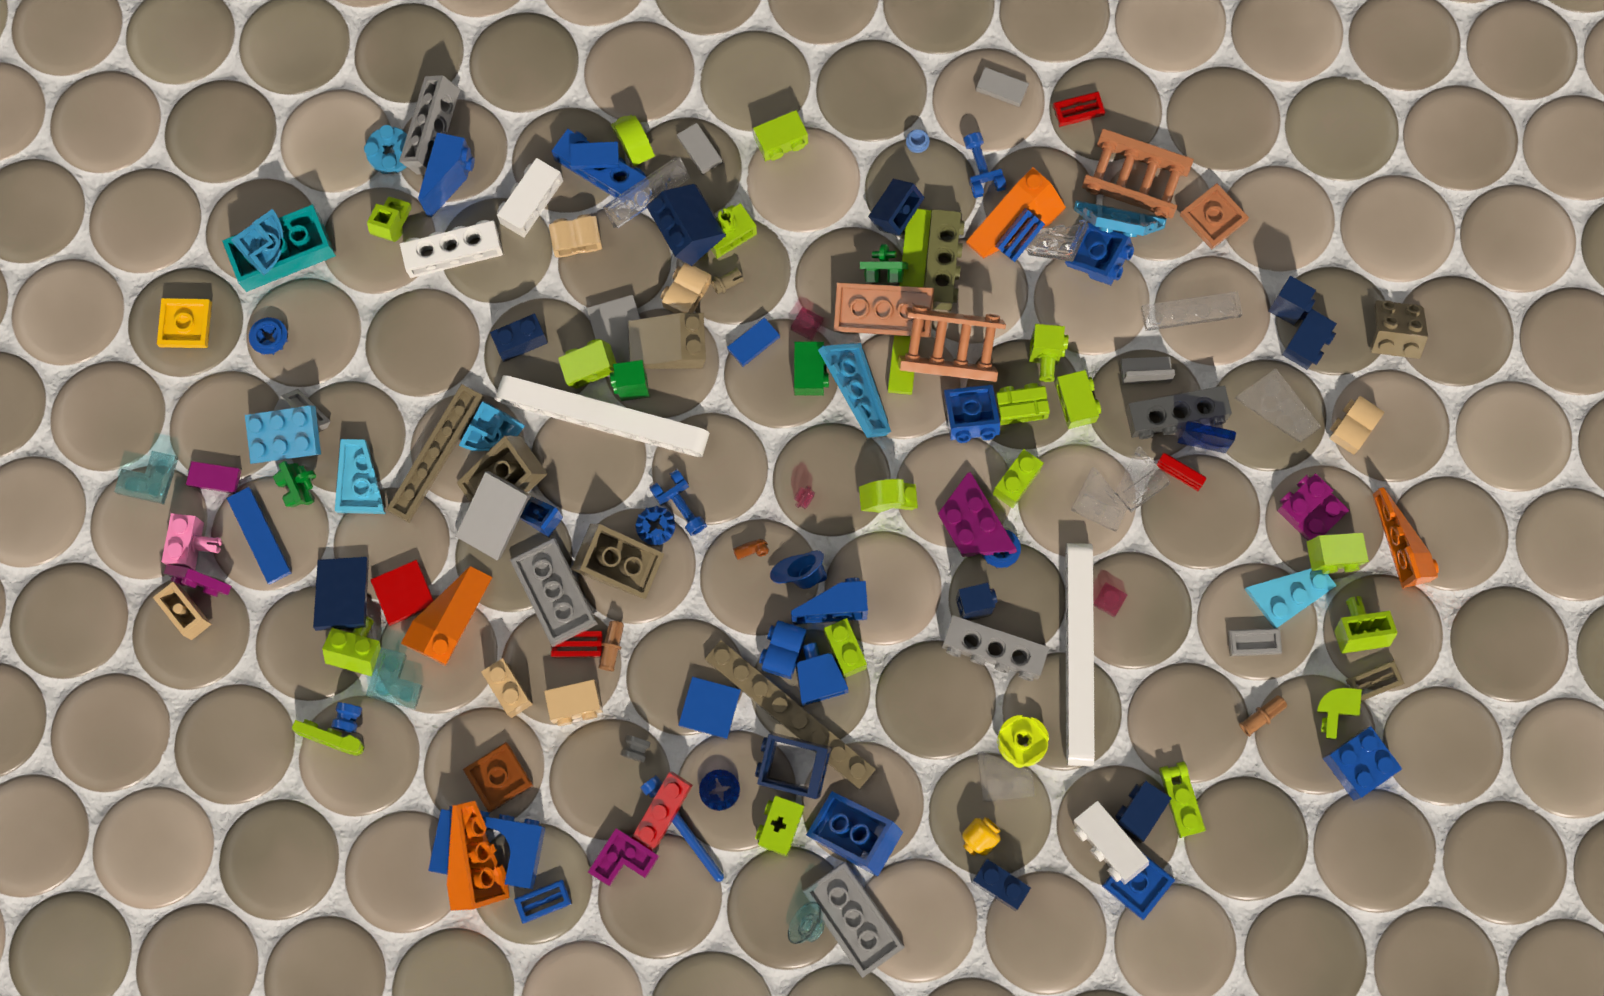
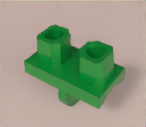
[860,244,908,283]
[273,461,316,507]

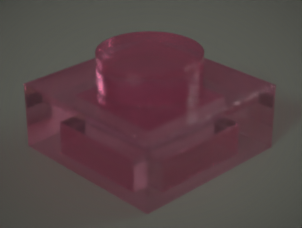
[791,307,824,341]
[1093,582,1128,618]

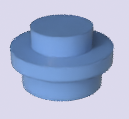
[906,129,930,153]

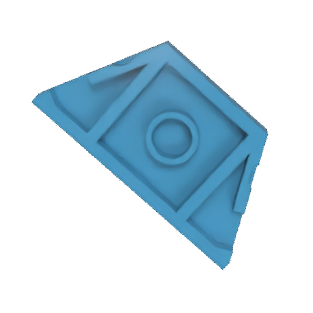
[1074,200,1167,237]

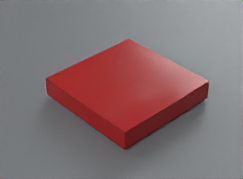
[370,560,434,626]

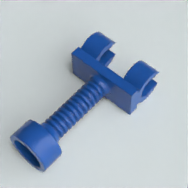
[963,132,1007,198]
[649,469,707,536]

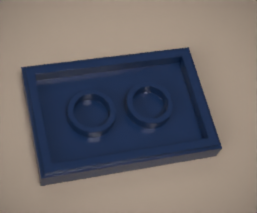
[313,557,369,631]

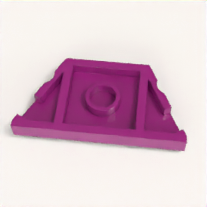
[938,472,1017,557]

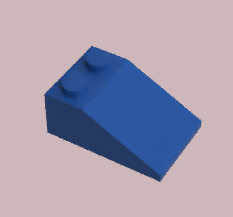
[418,132,475,217]
[791,578,868,625]
[806,791,903,877]

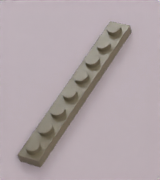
[705,640,876,790]

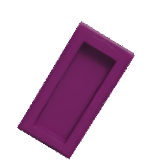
[186,461,241,494]

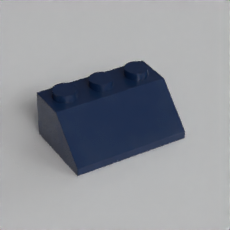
[646,184,726,266]

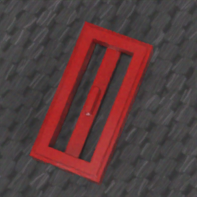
[1053,91,1105,127]
[1156,453,1207,491]
[551,631,603,658]

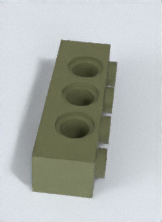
[924,209,965,311]

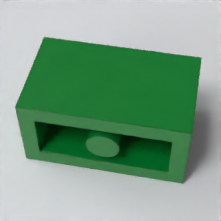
[794,342,829,396]
[610,360,650,401]

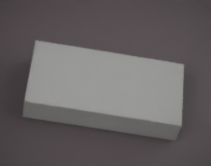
[976,67,1029,107]
[677,123,722,175]
[1228,628,1282,657]

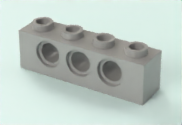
[399,75,460,175]
[942,616,1049,681]

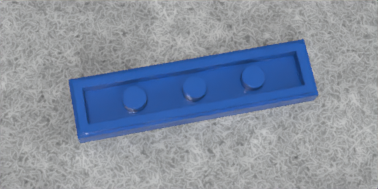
[227,487,292,585]

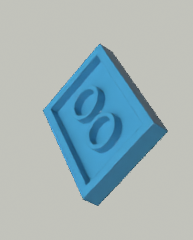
[245,405,321,464]

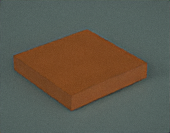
[463,742,534,813]

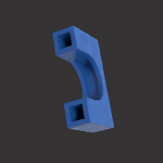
[428,806,546,890]

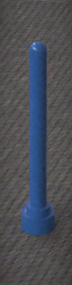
[640,775,724,882]

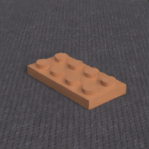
[834,283,934,337]

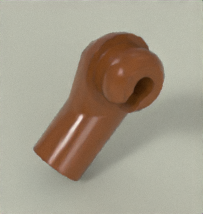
[733,539,769,560]

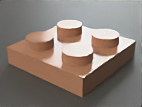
[1180,183,1249,250]

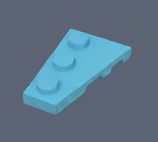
[335,439,386,514]
[1244,569,1337,628]

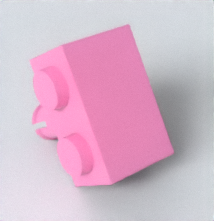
[161,513,222,570]

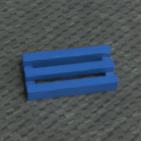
[995,208,1045,262]
[514,880,572,924]

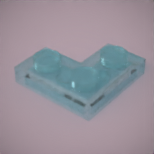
[114,451,179,504]
[365,647,423,710]

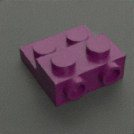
[1277,473,1349,541]

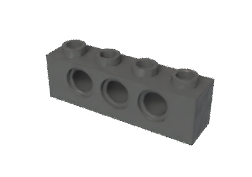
[1125,386,1232,439]

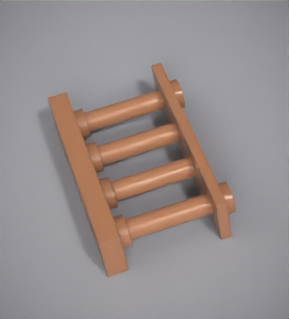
[1082,129,1194,218]
[897,305,1006,382]

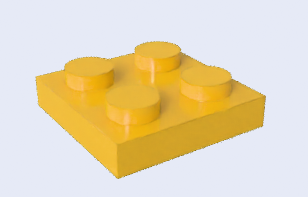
[157,298,212,348]

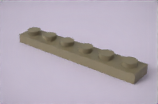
[386,384,484,523]

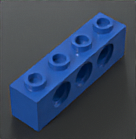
[552,129,648,208]

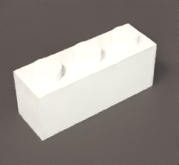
[497,158,563,238]
[1073,801,1149,885]

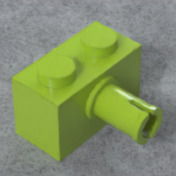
[711,203,757,259]
[1029,324,1069,382]
[1334,596,1398,654]
[322,617,382,677]

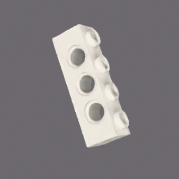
[400,220,503,278]

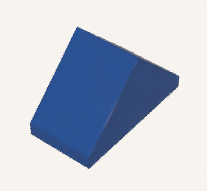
[520,496,563,538]

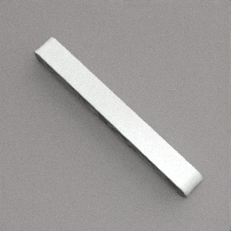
[495,375,710,457]
[1065,543,1094,766]

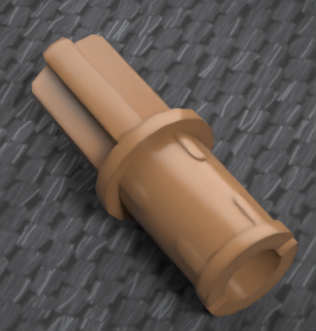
[598,620,624,672]
[1239,695,1287,737]

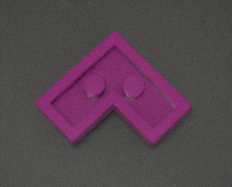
[163,564,232,597]
[588,828,660,887]

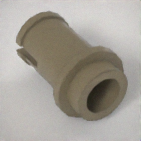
[711,268,744,294]

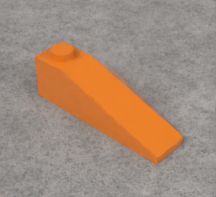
[966,167,1066,259]
[1373,487,1439,589]
[401,566,493,666]
[447,800,510,911]

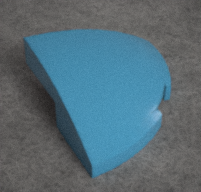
[231,209,283,275]
[459,401,525,451]

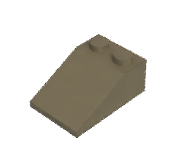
[628,313,706,369]
[457,435,548,503]
[571,524,664,599]

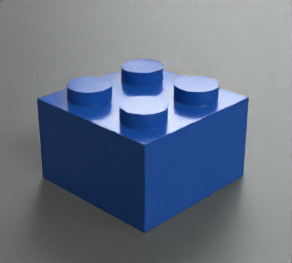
[1323,726,1402,801]

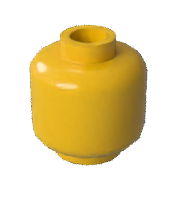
[962,817,1000,856]

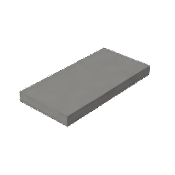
[510,537,598,647]
[803,861,905,978]

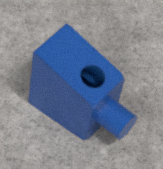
[797,643,849,706]

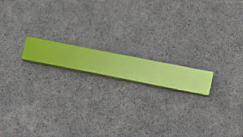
[888,209,932,395]

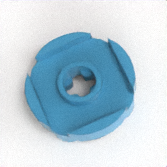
[364,125,407,174]

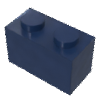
[868,178,925,236]
[1268,276,1316,326]
[1282,308,1337,370]
[490,313,548,362]
[956,582,997,621]
[1114,781,1172,843]
[971,859,1031,911]

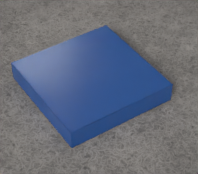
[678,677,741,739]
[1102,851,1175,920]

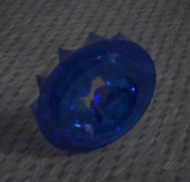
[699,769,740,811]

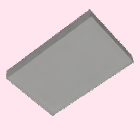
[587,295,640,377]
[455,471,530,560]

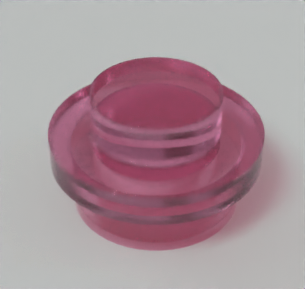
[794,485,815,509]

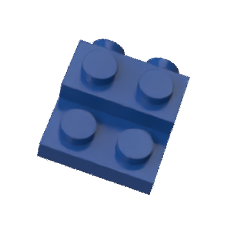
[1065,222,1134,285]
[944,385,1000,443]

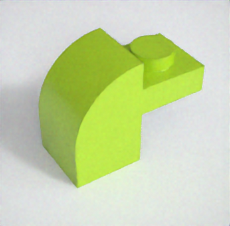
[610,114,655,166]
[367,196,412,242]
[859,479,918,513]
[1317,688,1362,740]

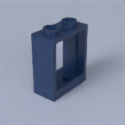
[755,732,832,799]

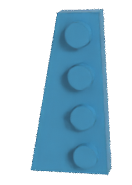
[818,343,891,438]

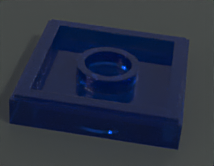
[1177,421,1236,453]

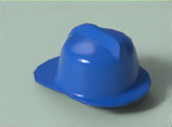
[770,550,827,589]

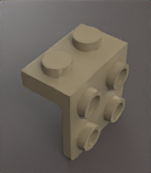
[1371,300,1428,359]

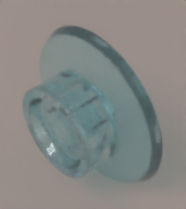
[788,902,825,944]

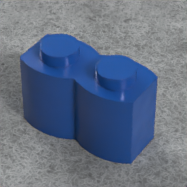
[759,620,807,680]

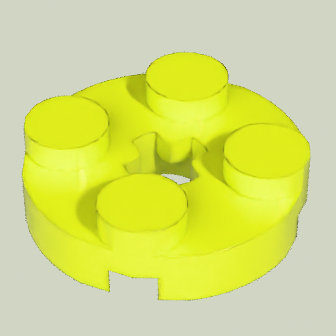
[997,715,1049,768]

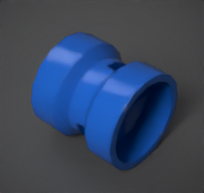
[331,702,362,733]

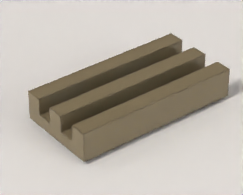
[1346,660,1405,701]

